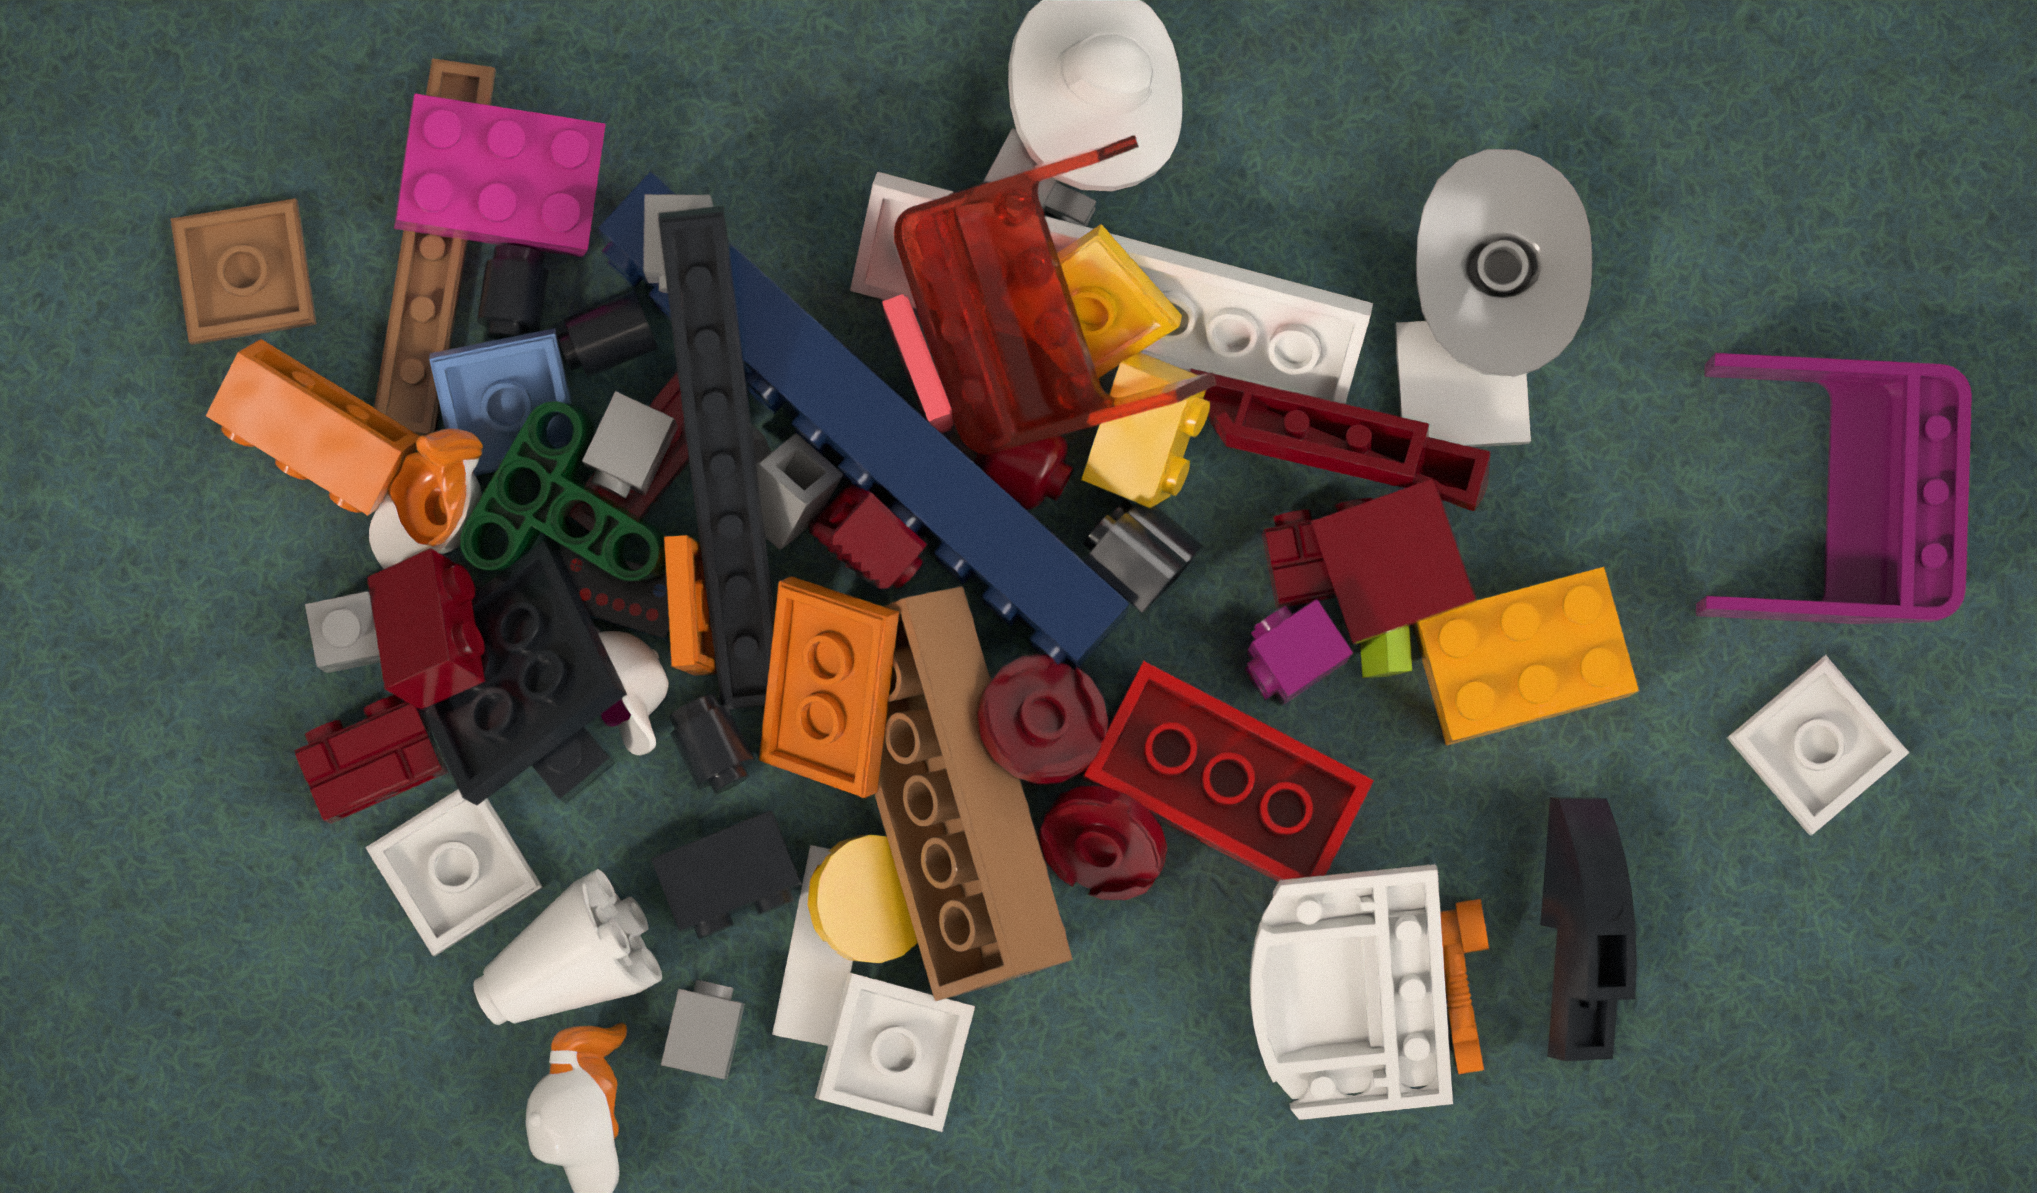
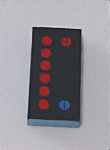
[559,545,670,641]

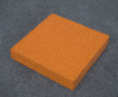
[664,535,717,676]

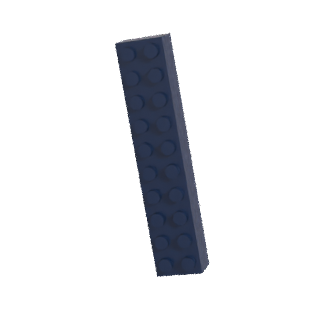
[598,171,1130,670]

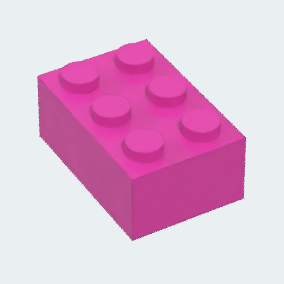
[394,94,606,257]

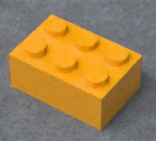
[1412,567,1639,746]

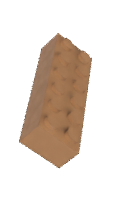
[875,586,1073,1001]

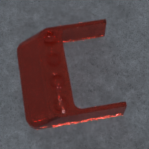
[894,135,1216,454]

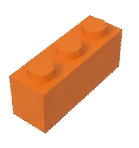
[206,339,420,515]

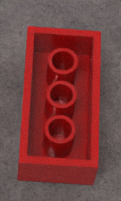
[1083,661,1374,882]

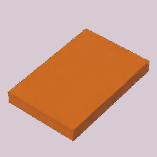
[759,576,899,798]

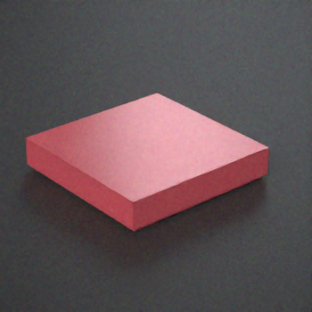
[882,294,953,434]

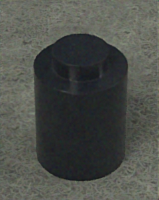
[557,290,658,377]

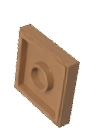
[171,199,317,345]

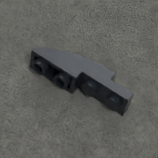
[1540,797,1637,1061]

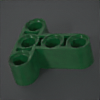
[460,401,666,581]

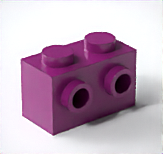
[1244,599,1353,706]

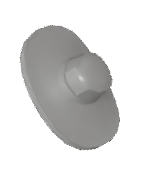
[1416,149,1592,377]

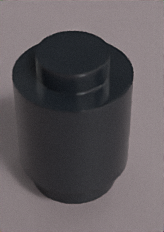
[477,245,549,340]
[669,694,755,794]

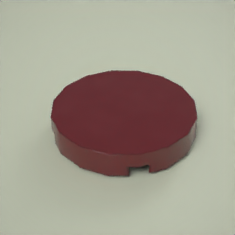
[977,654,1108,784]
[1039,786,1168,900]

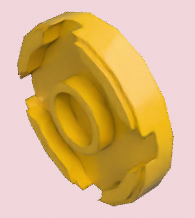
[807,835,918,963]

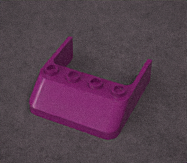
[1696,353,1972,624]

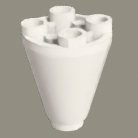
[473,869,662,1025]

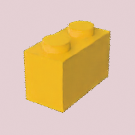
[1081,352,1210,508]

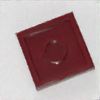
[1311,479,1477,644]

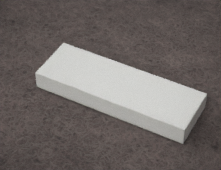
[772,845,853,1046]

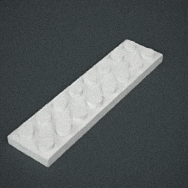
[850,172,1373,404]

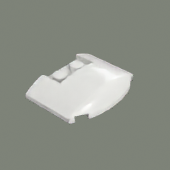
[1250,864,1453,1120]

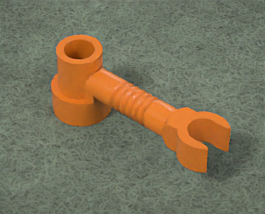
[1440,899,1489,1074]

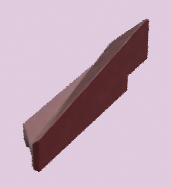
[1190,368,1491,511]

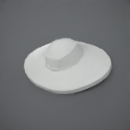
[1008,0,1182,191]

